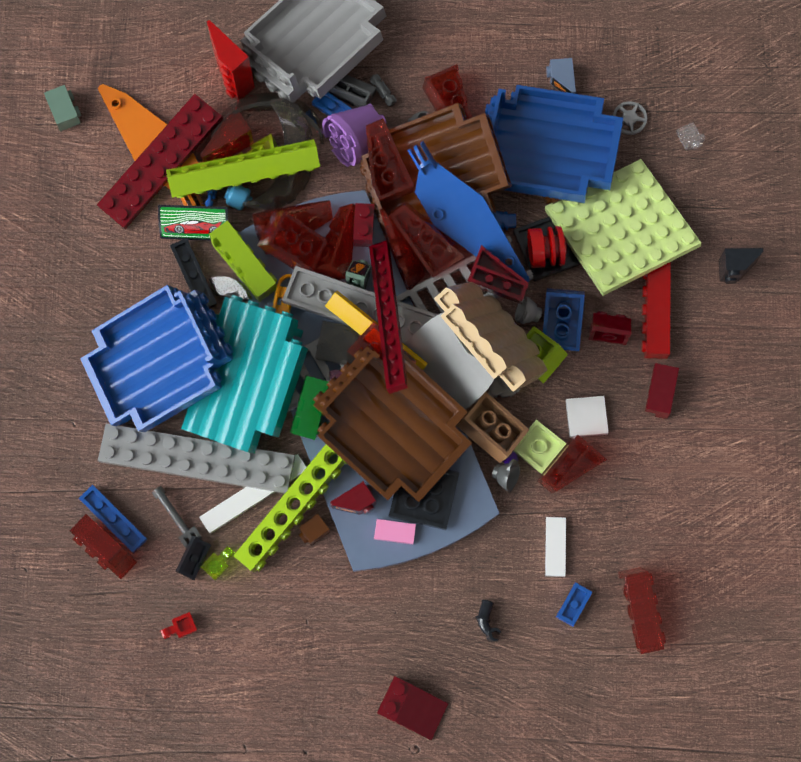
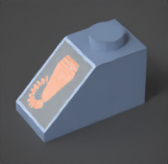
[546,58,576,94]

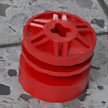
[527,226,567,268]

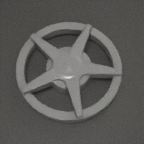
[613,101,647,135]

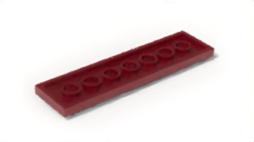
[97,94,223,229]

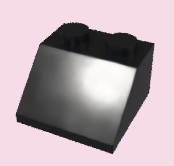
[718,248,764,284]

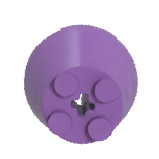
[322,103,386,167]

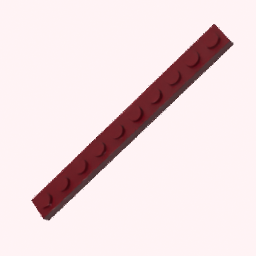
[369,240,408,394]

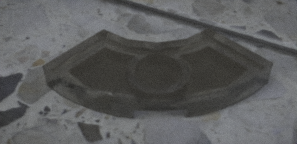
[208,276,252,303]

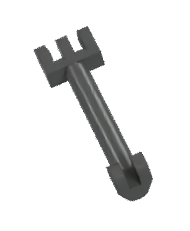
[152,486,202,548]

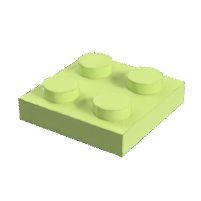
[513,420,567,474]

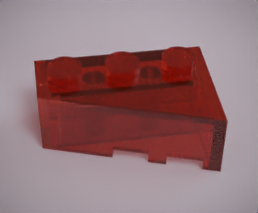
[70,514,137,579]

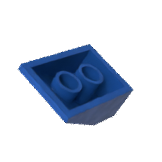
[543,288,585,351]

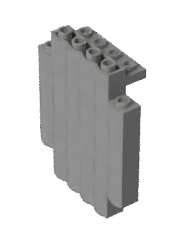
[240,0,386,104]

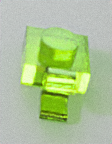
[201,546,235,581]

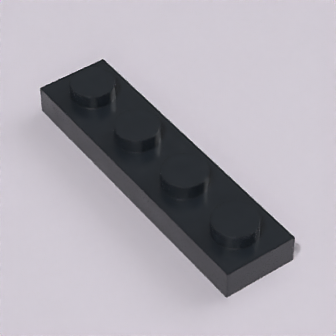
[170,238,217,309]

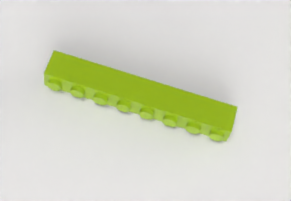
[166,139,320,198]

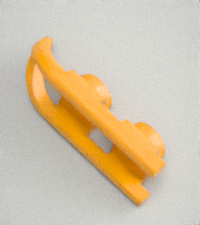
[273,274,292,314]

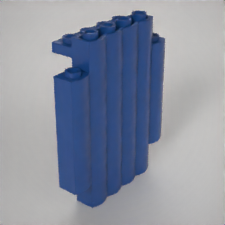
[485,85,623,203]
[80,285,233,432]

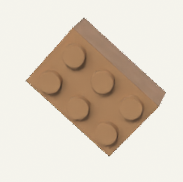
[456,392,529,463]

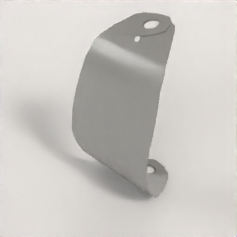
[405,313,494,409]

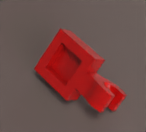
[160,612,197,639]

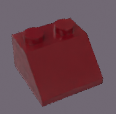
[588,311,631,345]

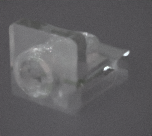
[676,122,705,151]

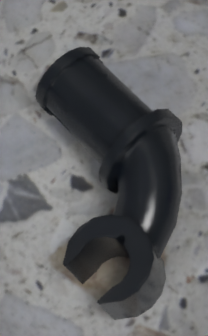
[475,600,501,643]

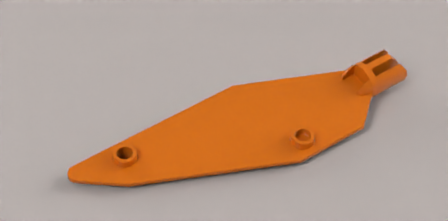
[98,84,205,206]

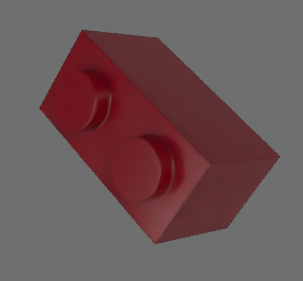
[353,203,375,247]

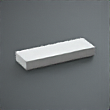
[545,517,566,577]

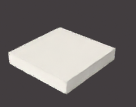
[565,396,608,438]

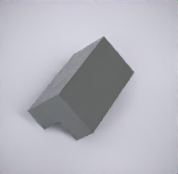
[328,75,376,107]

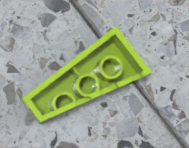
[209,220,277,302]

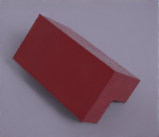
[645,363,679,419]

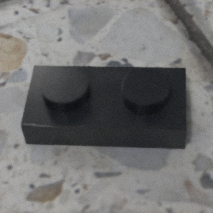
[175,536,211,580]

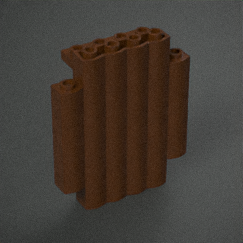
[360,103,512,243]
[313,347,472,502]

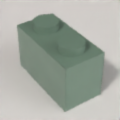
[44,85,82,132]

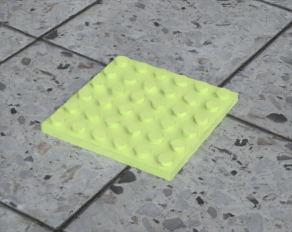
[545,159,701,296]

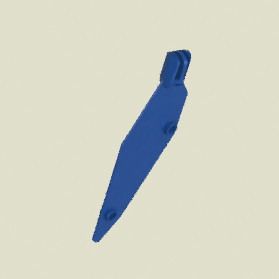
[407,141,530,282]

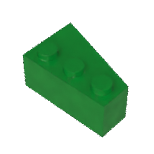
[290,375,329,440]

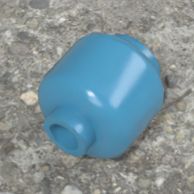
[224,185,253,210]

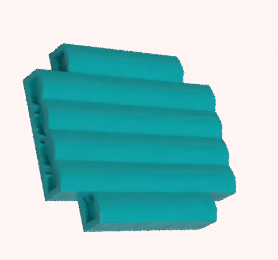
[181,295,308,454]

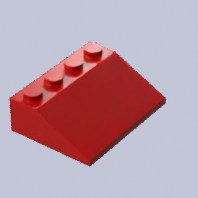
[207,20,255,102]

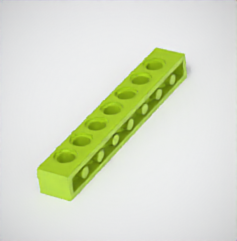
[234,444,347,572]

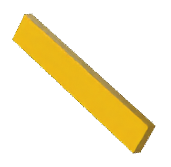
[325,290,428,370]

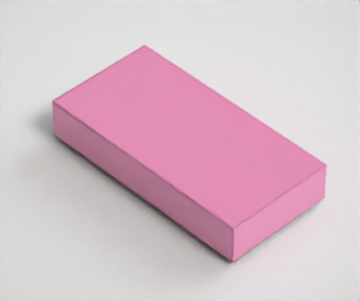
[374,519,416,545]

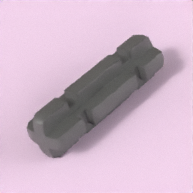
[370,74,397,107]

